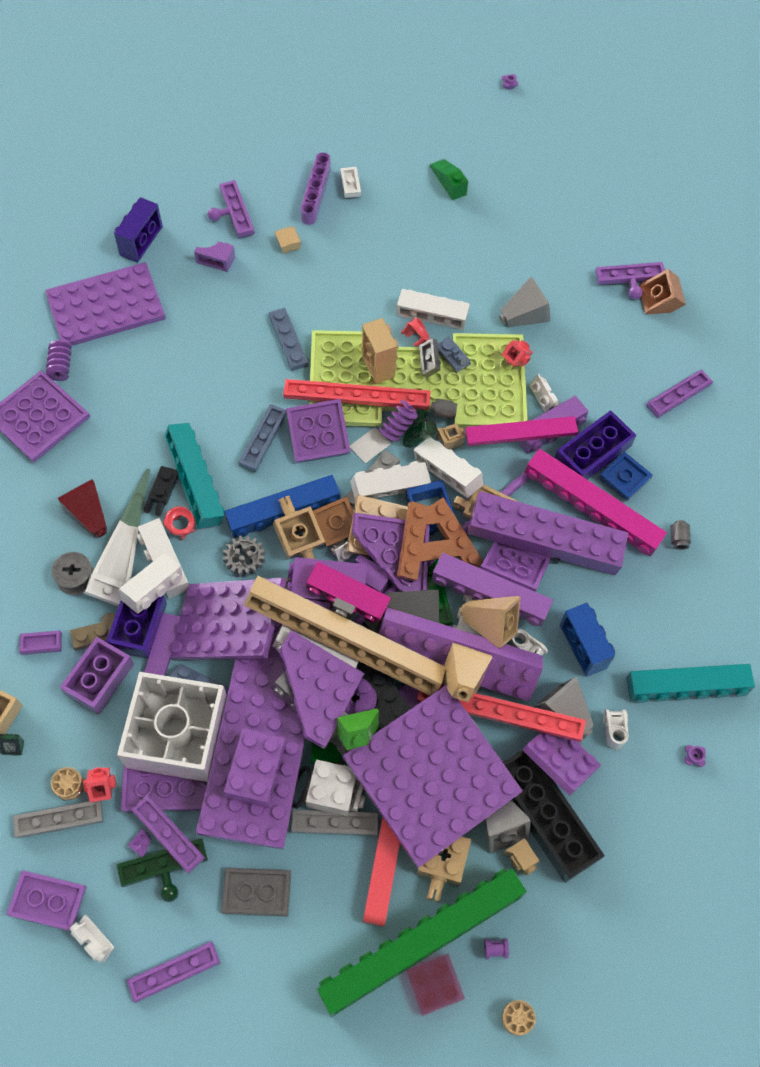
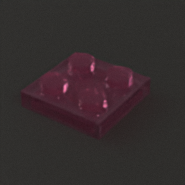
[406,954,465,1016]

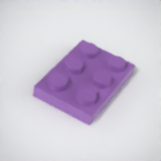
[6,870,87,932]

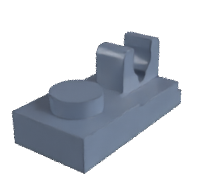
[438,337,471,373]

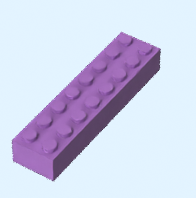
[467,491,628,575]
[378,607,543,702]

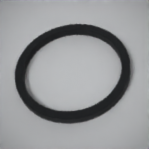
[292,766,311,809]

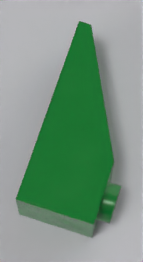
[430,159,468,200]

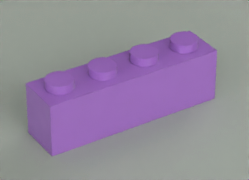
[517,395,589,454]

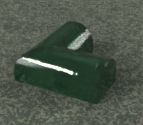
[403,408,437,448]

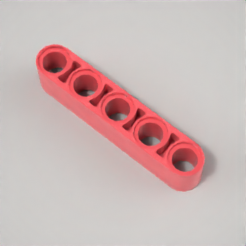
[363,818,400,927]

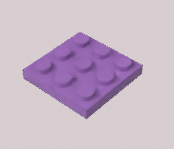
[286,399,351,463]
[480,542,551,592]
[522,733,601,796]

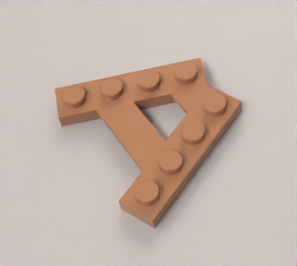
[396,498,483,582]

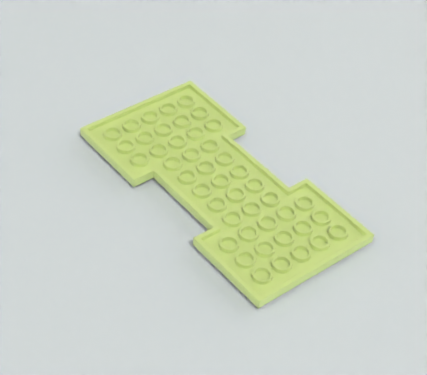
[309,330,528,428]

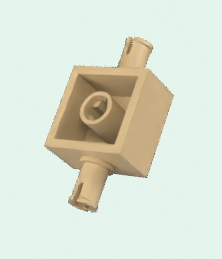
[273,496,325,560]
[417,837,471,902]

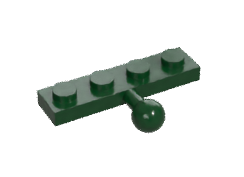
[117,838,208,902]

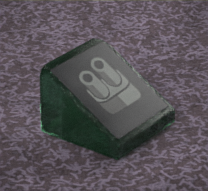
[0,734,24,756]

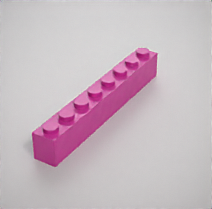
[524,448,667,557]

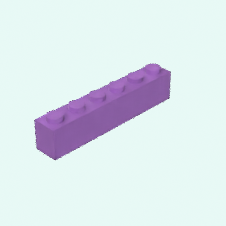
[432,552,553,627]

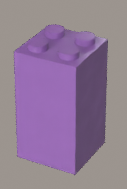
[287,557,367,608]

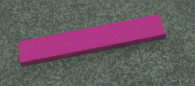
[465,416,578,446]

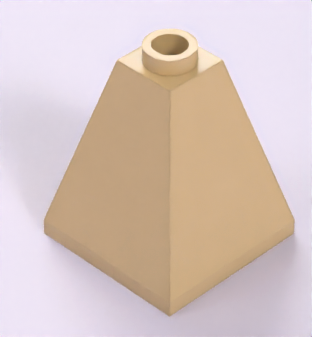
[460,596,521,648]
[442,643,492,702]

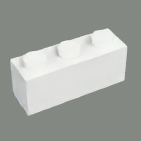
[119,553,182,614]

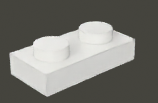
[340,167,361,198]

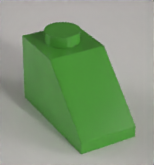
[337,708,379,750]

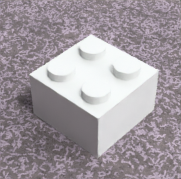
[306,760,357,817]

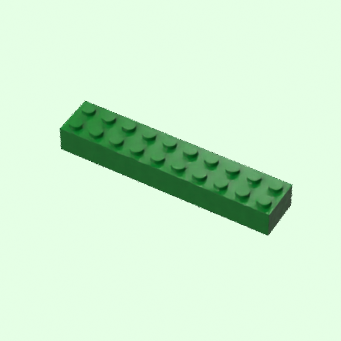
[317,868,527,1017]

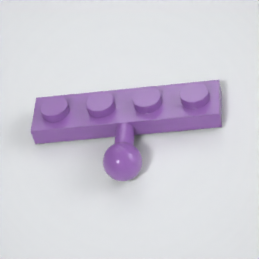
[208,180,255,238]
[595,262,665,300]

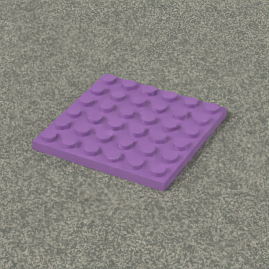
[342,685,522,868]

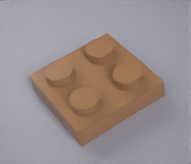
[313,496,353,547]

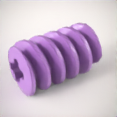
[46,340,72,381]
[379,400,418,441]

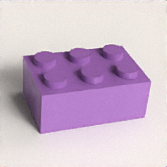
[60,637,134,715]
[224,728,286,808]

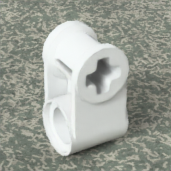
[508,629,548,655]
[603,709,629,750]

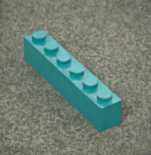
[164,423,225,529]
[626,664,755,703]

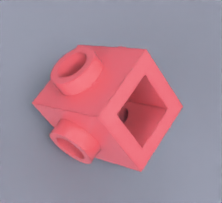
[501,340,533,367]
[83,767,116,802]

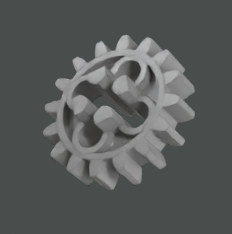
[223,535,265,577]

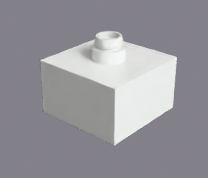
[117,672,227,782]

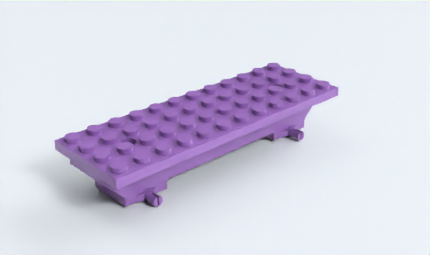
[196,599,331,850]

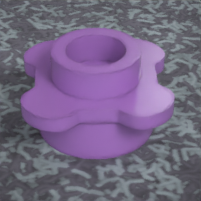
[502,74,519,90]
[685,745,706,767]

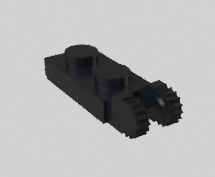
[144,466,179,516]

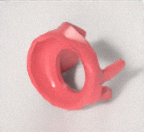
[401,318,429,346]
[163,506,195,541]

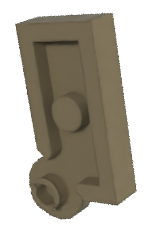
[70,613,115,651]

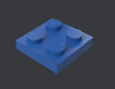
[599,451,653,501]

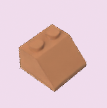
[639,269,686,314]

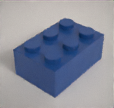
[559,602,615,677]

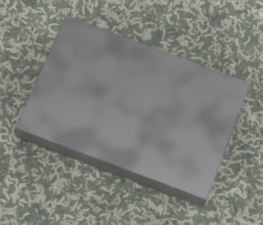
[221,868,291,917]

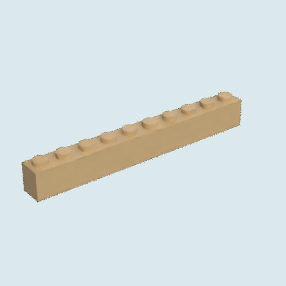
[243,576,446,696]

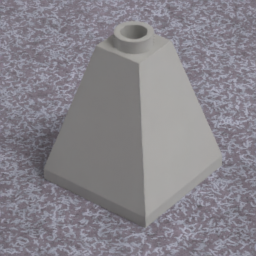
[499,277,551,327]
[534,677,594,739]
[484,800,530,854]

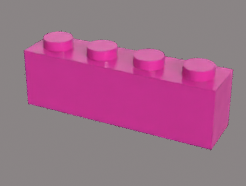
[305,561,391,623]

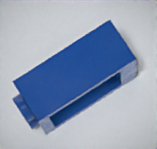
[405,480,455,536]

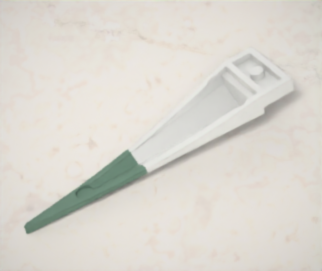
[84,468,150,606]

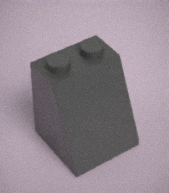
[379,590,439,628]

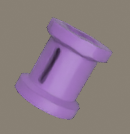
[484,938,509,959]

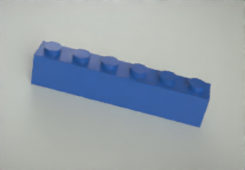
[225,475,341,538]

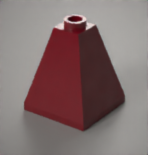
[58,479,107,538]

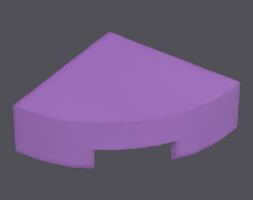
[128,829,150,857]

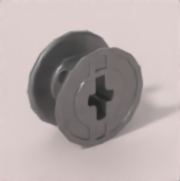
[52,552,94,595]

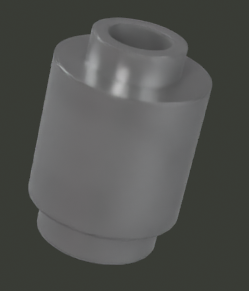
[430,398,458,419]
[670,520,691,550]

